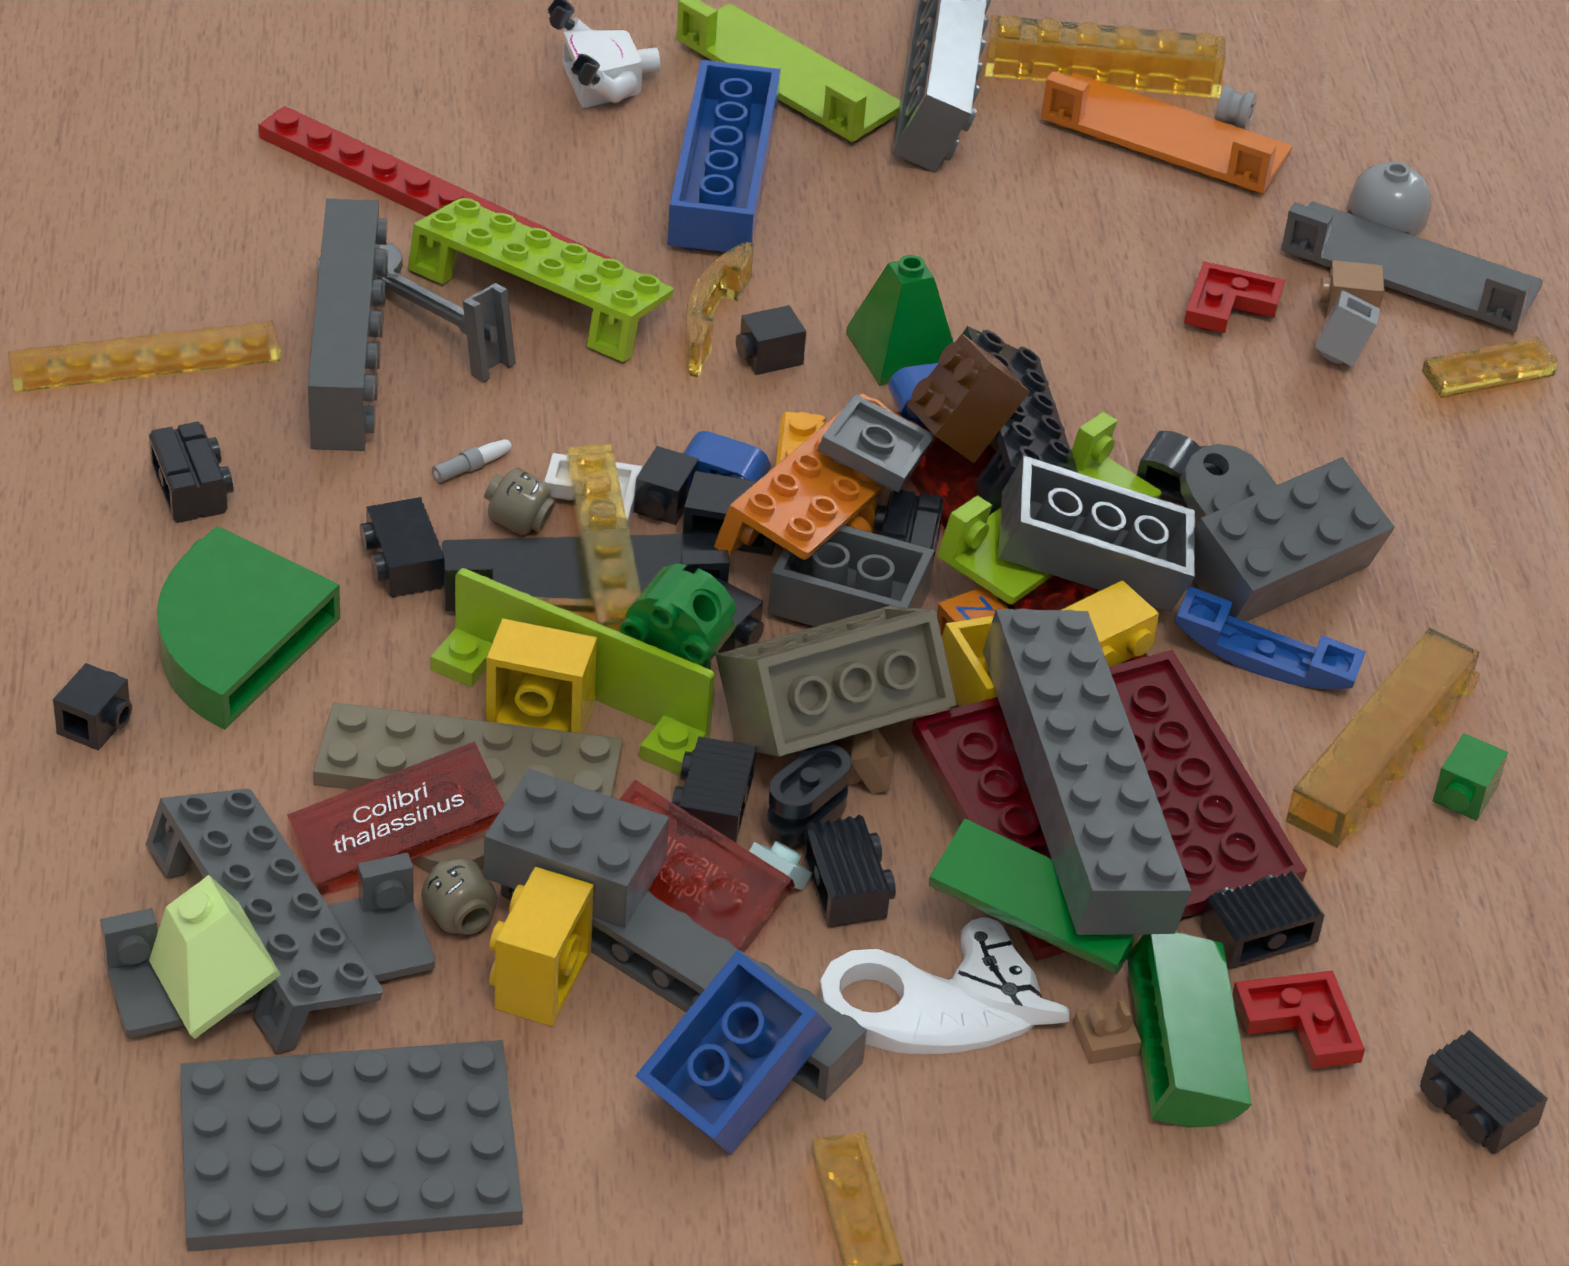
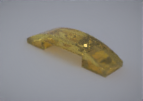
[684,242,754,378]

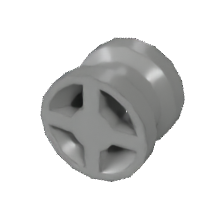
[1215,85,1257,130]

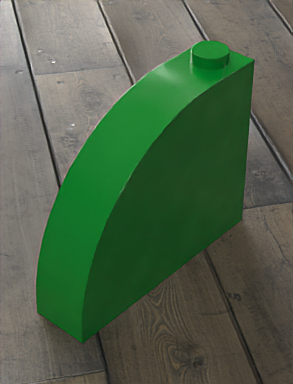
[157,526,341,730]

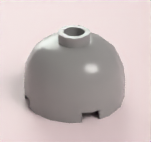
[1347,161,1431,236]

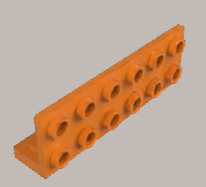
[1041,71,1292,194]
[714,393,935,560]

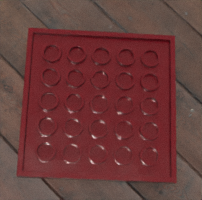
[911,650,1307,961]

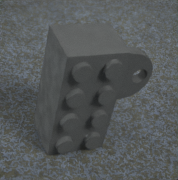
[1180,444,1395,621]

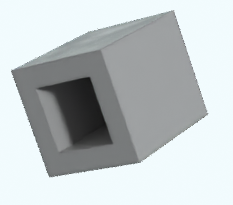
[1314,290,1380,367]

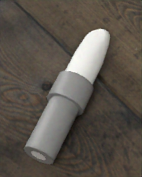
[432,439,512,483]

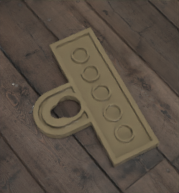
[313,702,623,873]

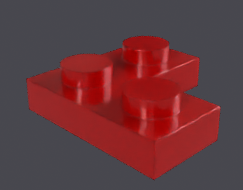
[1184,261,1285,333]
[1232,970,1365,1069]

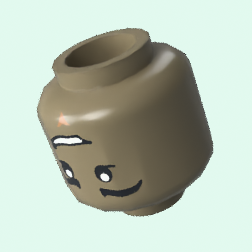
[484,468,556,536]
[421,858,498,935]

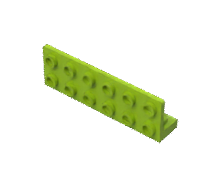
[676,0,900,142]
[408,198,674,362]
[937,411,1162,604]
[430,568,715,776]

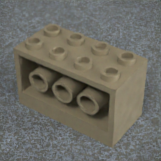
[716,606,957,757]

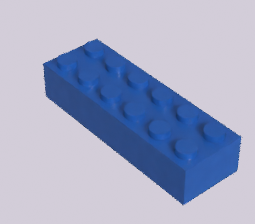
[668,60,781,255]

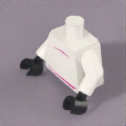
[548,0,661,108]

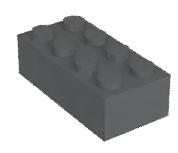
[999,455,1195,612]

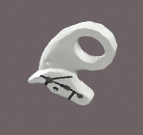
[819,917,1070,1054]

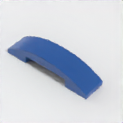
[1174,586,1366,689]

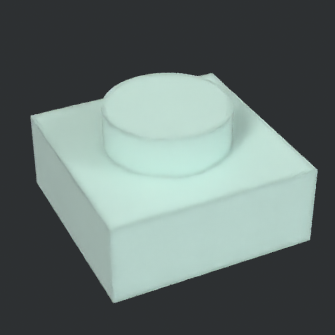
[744,841,812,890]

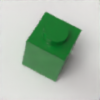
[1432,733,1508,821]

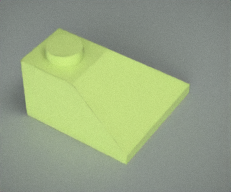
[149,875,281,1039]

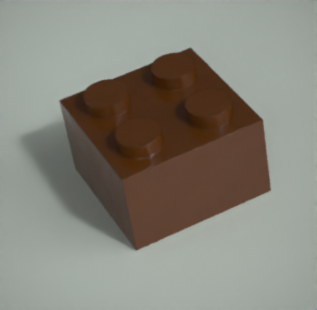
[907,334,1030,463]

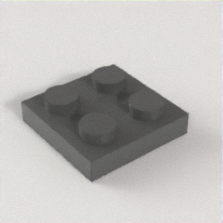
[817,394,935,492]

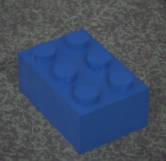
[635,949,833,1155]

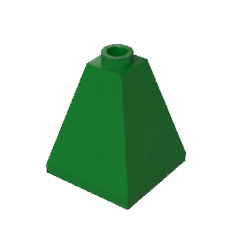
[846,255,953,386]

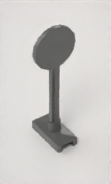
[317,242,516,382]

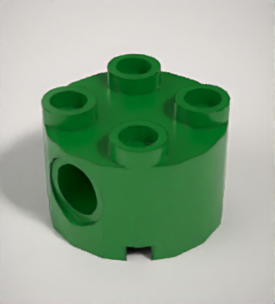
[620,563,737,667]

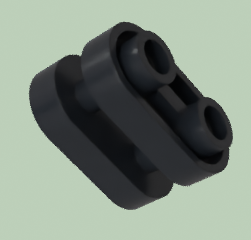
[766,743,851,847]

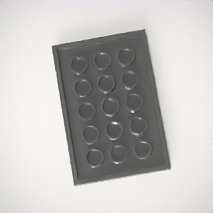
[180,1040,523,1252]

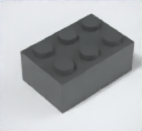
[768,526,934,627]
[484,769,669,928]

